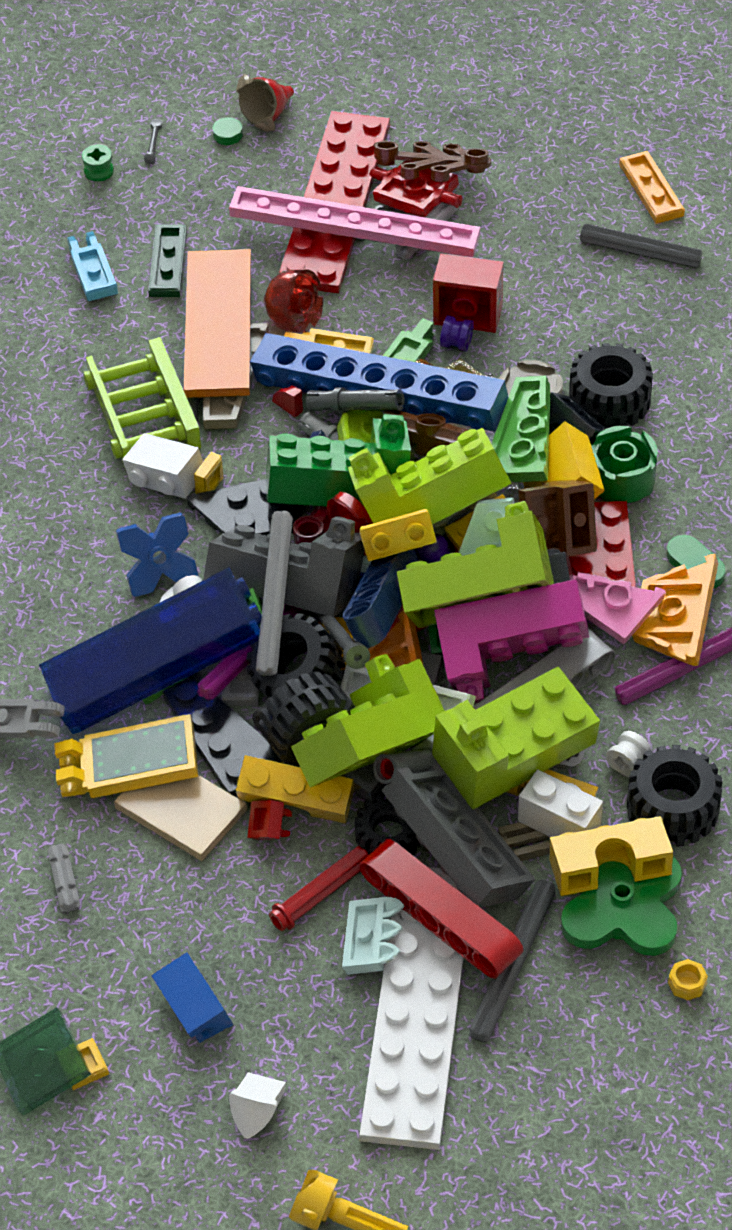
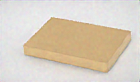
[114,775,247,861]

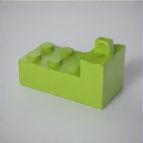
[348,427,512,525]
[397,501,554,628]
[291,654,445,788]
[432,666,600,810]

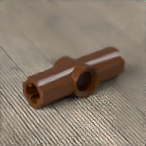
[383,410,468,456]

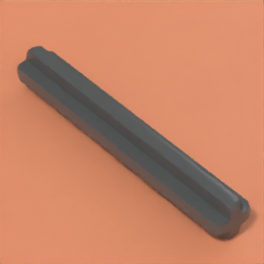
[580,224,702,268]

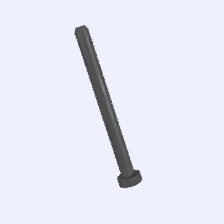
[313,612,370,669]

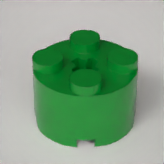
[591,426,658,503]

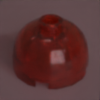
[264,269,324,333]

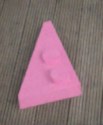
[573,572,666,645]

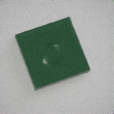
[0,1007,92,1115]

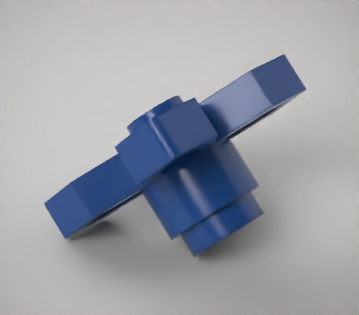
[116,513,199,597]

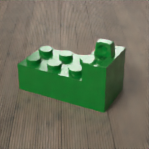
[266,414,411,507]

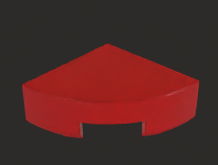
[272,386,303,417]

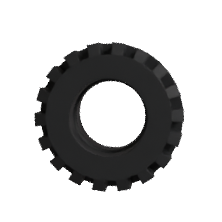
[569,343,653,429]
[246,614,345,698]
[259,672,355,767]
[627,745,723,847]

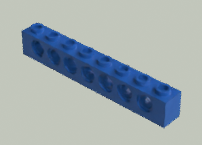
[250,333,509,432]

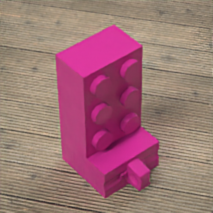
[434,579,590,704]

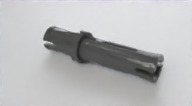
[306,387,404,414]

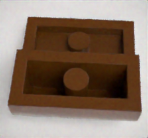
[518,480,597,557]

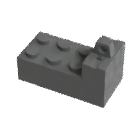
[203,516,365,617]

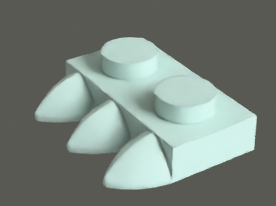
[342,897,405,975]

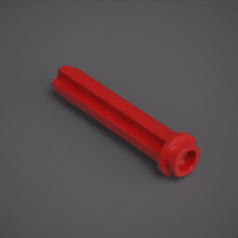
[269,846,369,931]

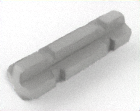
[48,844,80,913]

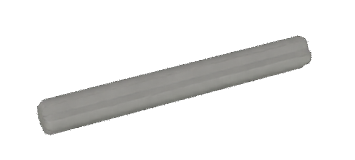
[256,511,293,676]

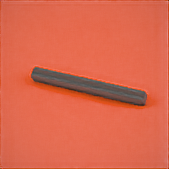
[469,879,556,1043]

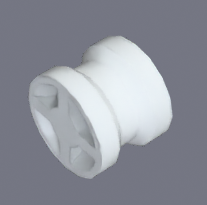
[606,731,652,777]

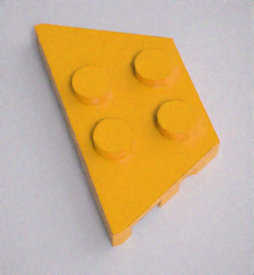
[632,554,718,666]

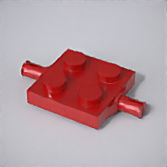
[369,161,463,218]

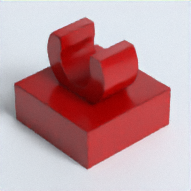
[247,800,293,840]

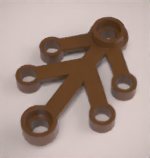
[374,141,491,182]

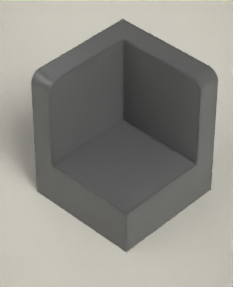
[342,763,390,804]

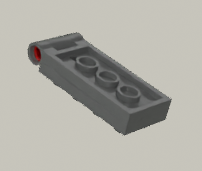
[373,748,536,908]

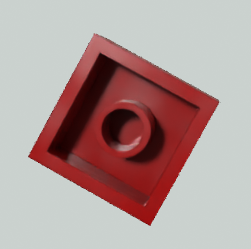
[433,253,504,333]

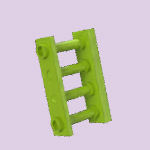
[83,337,201,469]

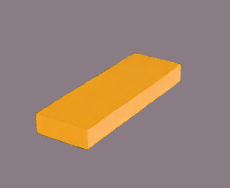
[619,151,685,224]

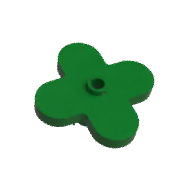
[561,857,682,956]

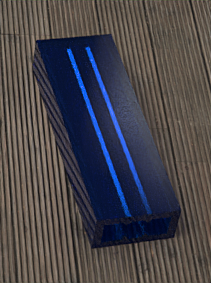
[39,567,262,734]

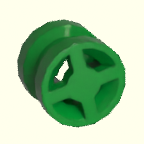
[82,144,114,182]

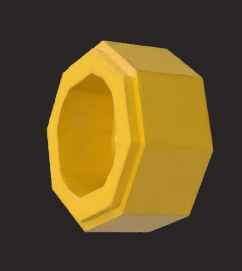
[668,959,708,1001]

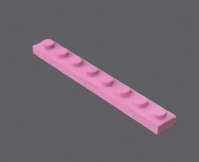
[229,186,480,258]

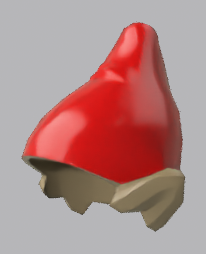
[236,74,294,132]

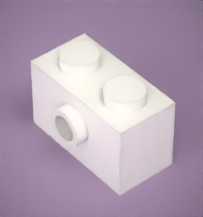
[123,433,203,499]
[518,769,603,837]

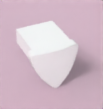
[229,1073,286,1139]

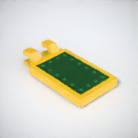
[54,714,199,798]

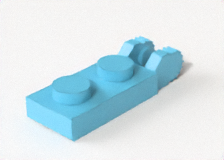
[67,231,118,301]

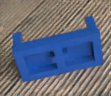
[151,952,234,1043]

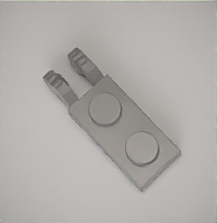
[0,699,65,738]

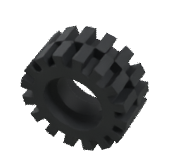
[354,794,421,855]

